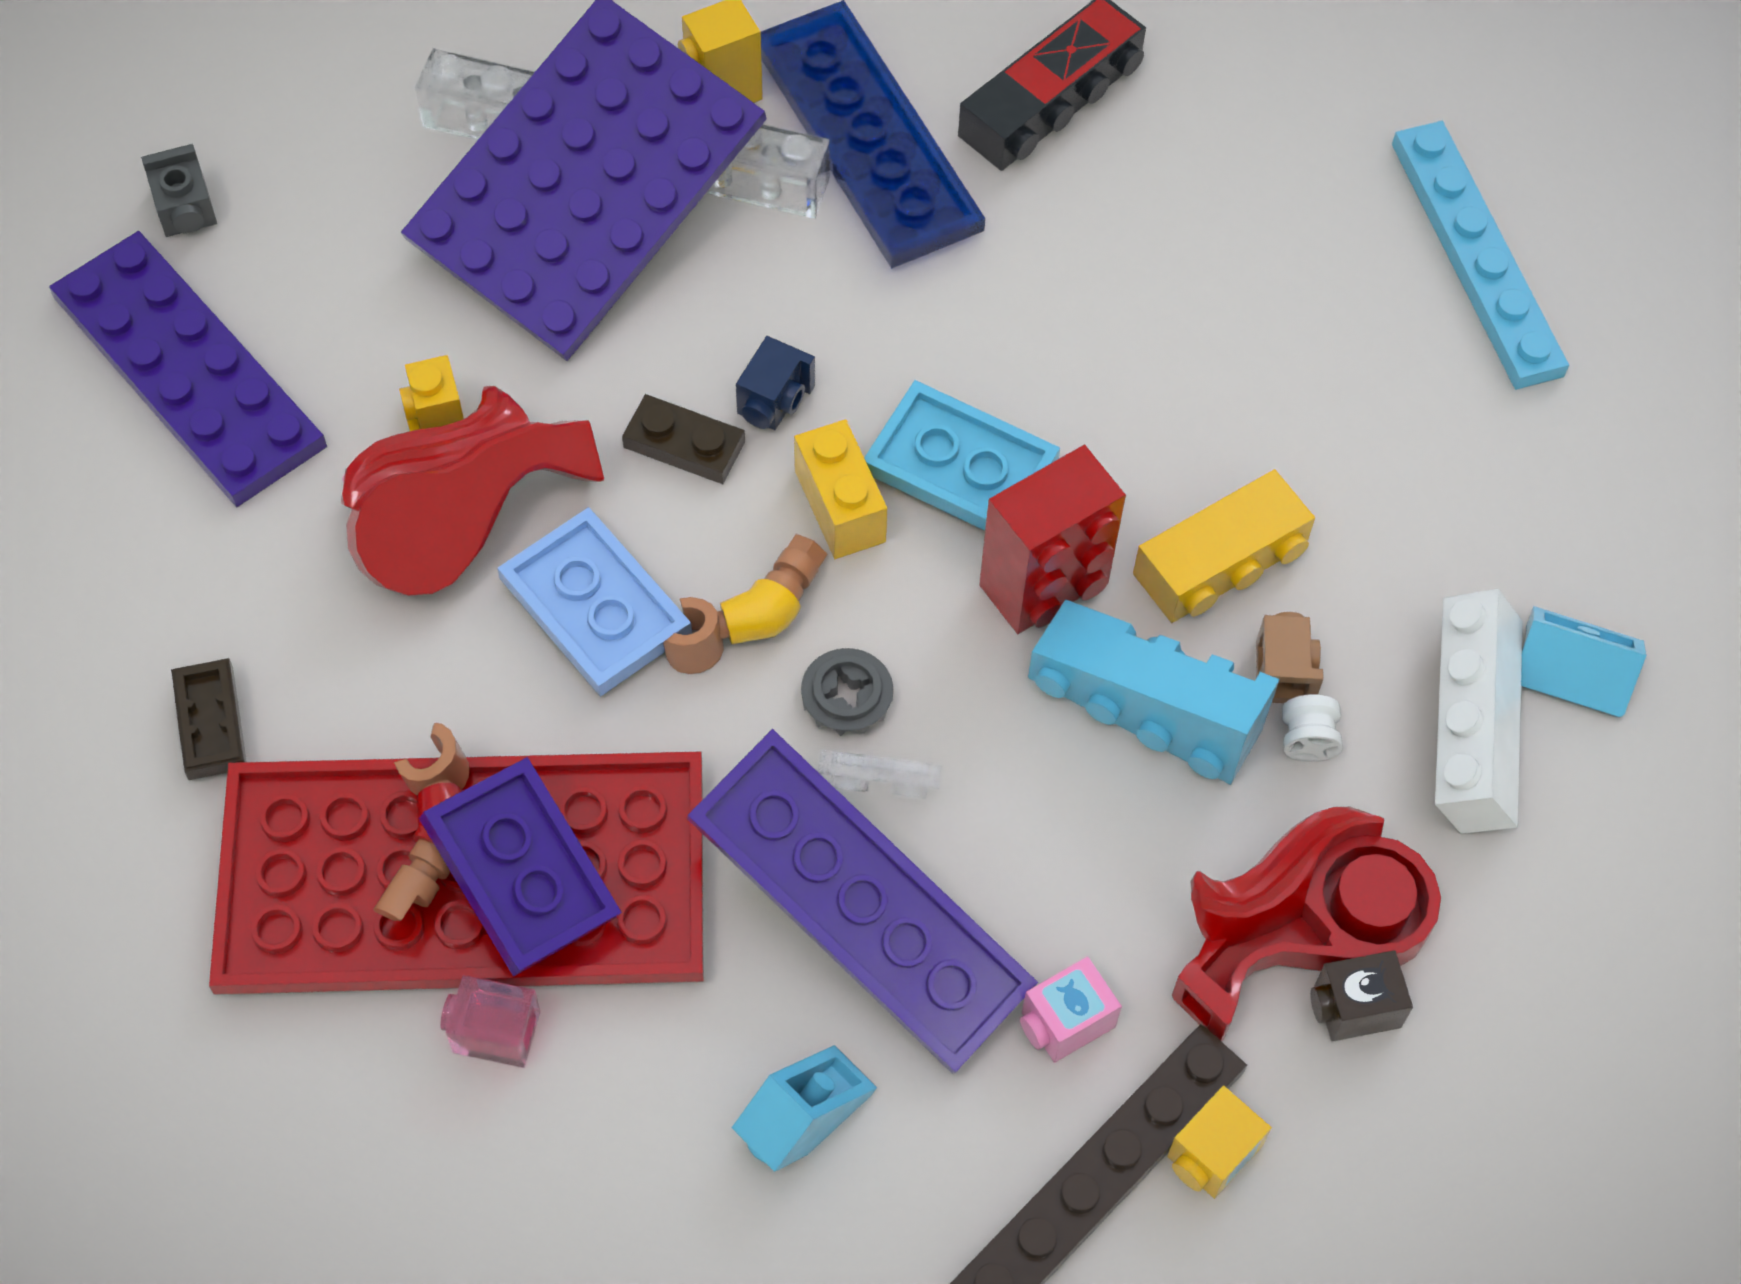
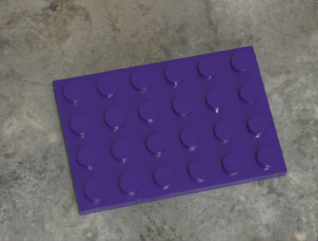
[401,0,767,361]

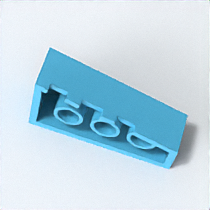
[1028,599,1280,785]

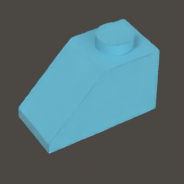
[731,1045,877,1172]

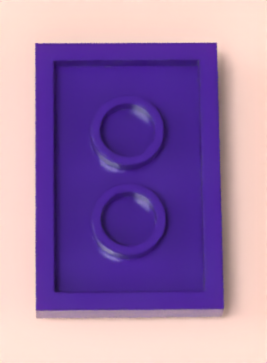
[419,757,622,977]

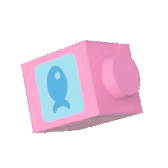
[1020,956,1122,1063]

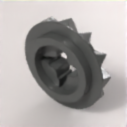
[801,648,893,736]

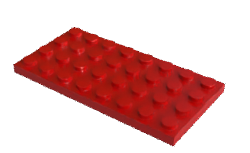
[209,751,704,995]

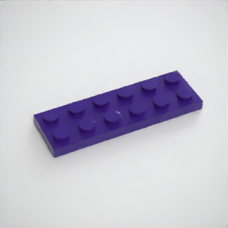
[49,230,327,508]
[687,728,1038,1074]

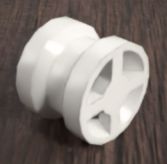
[1282,694,1343,762]

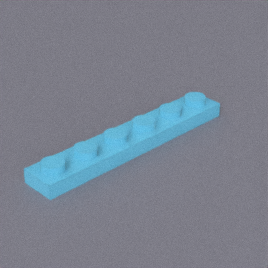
[1392,120,1569,390]

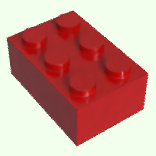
[979,444,1126,635]

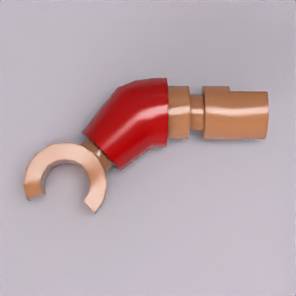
[373,723,469,921]

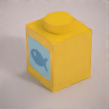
[1167,1085,1272,1199]

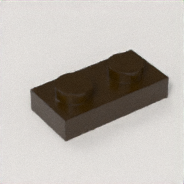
[622,394,745,484]

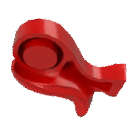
[341,386,605,596]
[1172,806,1441,1042]

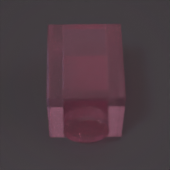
[440,975,541,1068]

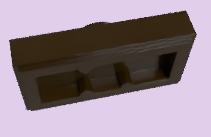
[171,658,247,780]

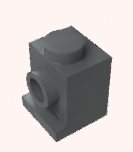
[141,144,217,237]

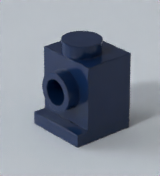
[736,336,815,430]

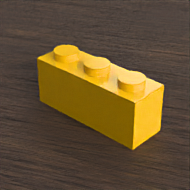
[1133,469,1315,623]

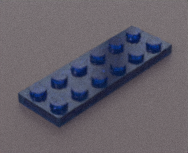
[761,0,986,269]

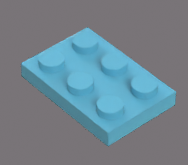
[864,380,1060,531]

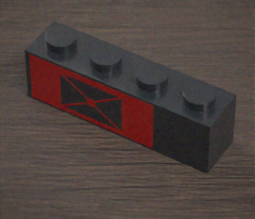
[958,0,1146,171]

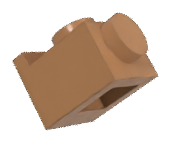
[1256,612,1324,703]

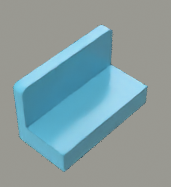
[1521,606,1647,717]

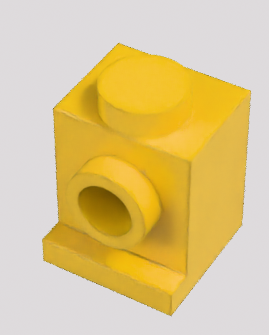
[399,355,464,431]

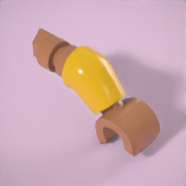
[663,534,828,674]

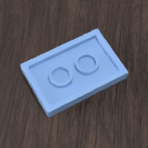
[497,507,692,697]

